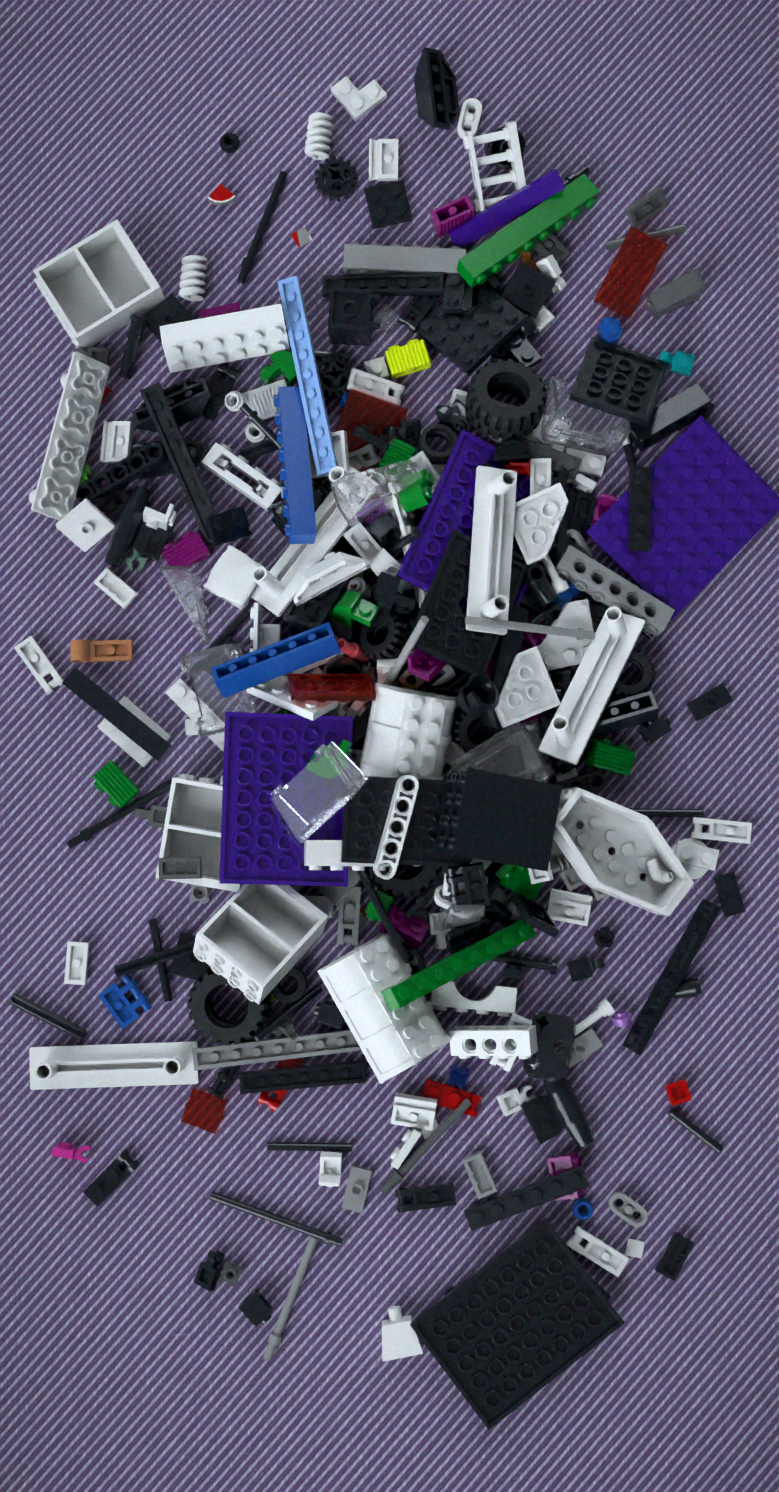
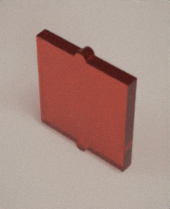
[181,1088,228,1134]

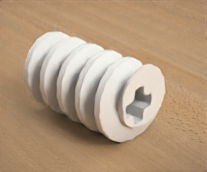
[304,112,333,161]
[179,255,208,302]

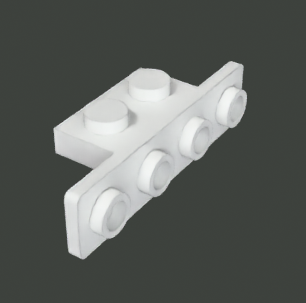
[249,603,281,653]

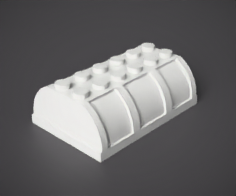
[358,683,458,780]
[318,932,451,1084]

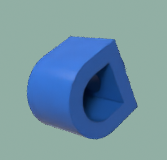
[597,317,622,344]

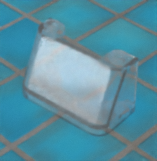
[541,376,631,455]
[180,644,258,738]
[452,722,554,782]
[271,741,368,843]

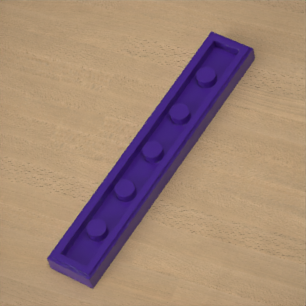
[448,168,565,248]

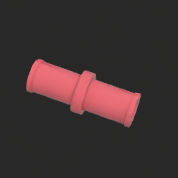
[337,638,369,663]

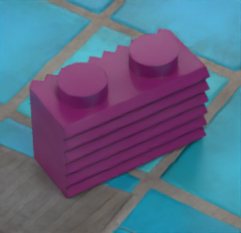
[430,195,475,238]
[162,531,211,576]

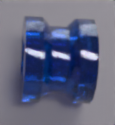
[447,1064,469,1089]

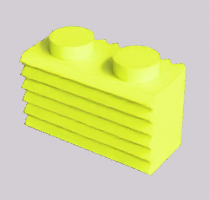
[385,339,431,379]

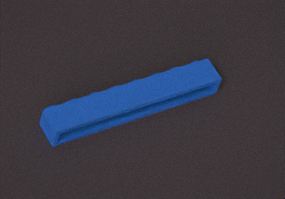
[273,387,317,544]

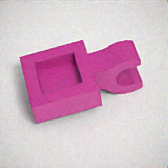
[51,1142,92,1162]

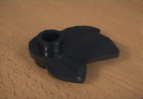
[436,399,471,434]

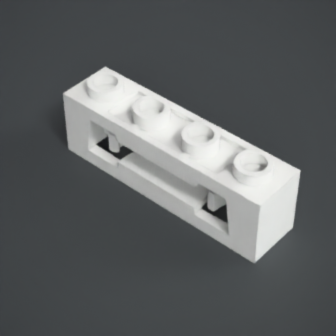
[201,442,282,512]

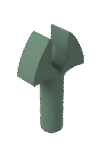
[125,548,148,573]

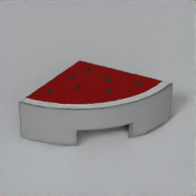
[207,184,236,205]

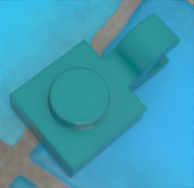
[658,350,695,377]

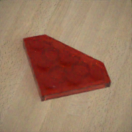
[335,388,408,454]

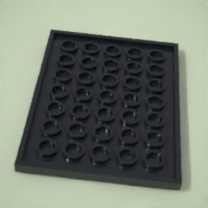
[410,1217,625,1430]

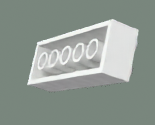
[160,304,290,373]

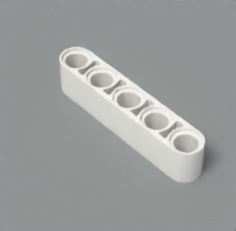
[374,775,419,879]

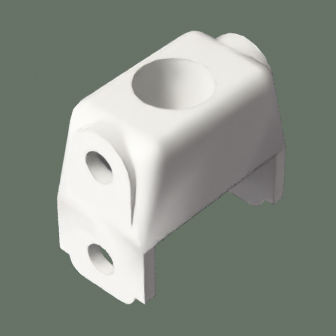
[203,545,266,610]

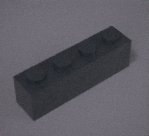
[627,383,711,452]
[590,690,658,739]

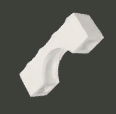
[431,981,517,1017]

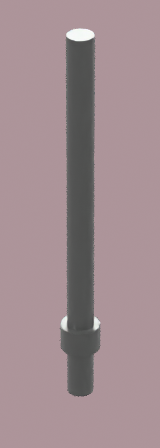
[379,1098,472,1194]

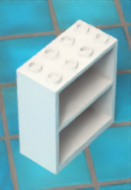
[33,220,165,351]
[156,774,244,892]
[193,884,328,1005]

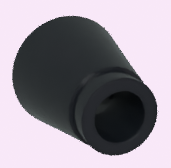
[673,977,702,999]

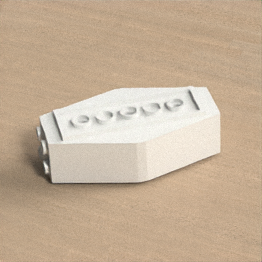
[553,787,694,916]

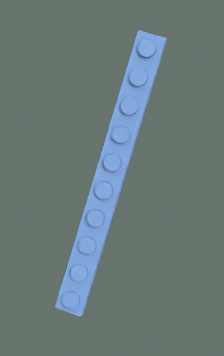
[278,275,338,477]

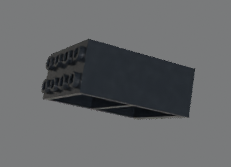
[436,767,562,871]

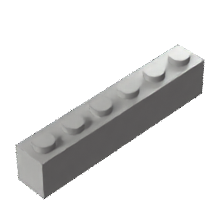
[343,242,466,279]

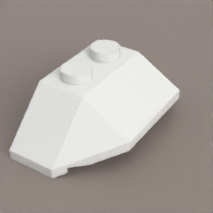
[294,552,370,606]

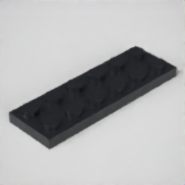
[283,525,361,630]

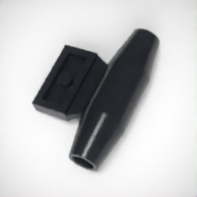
[104,486,174,568]
[520,1079,594,1148]

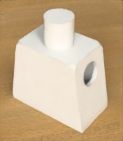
[382,1306,423,1362]

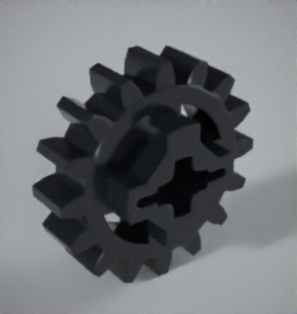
[315,156,358,202]
[316,353,352,399]

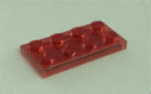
[594,226,667,319]
[286,674,376,702]

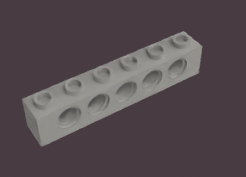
[555,545,675,636]

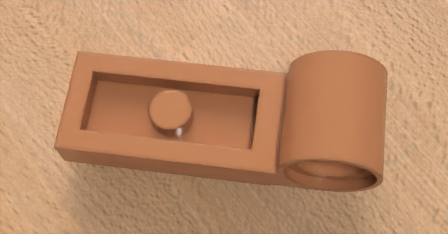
[70,640,133,663]

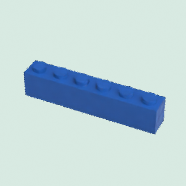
[211,622,341,698]

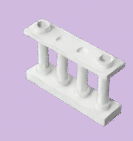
[463,121,526,213]

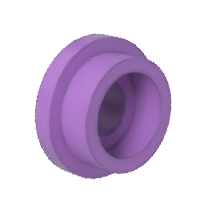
[611,1010,632,1027]

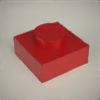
[664,1079,692,1106]

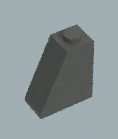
[645,268,706,319]

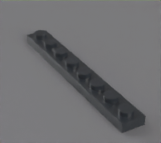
[140,382,217,545]
[622,899,721,1056]

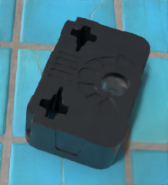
[523,1011,576,1083]

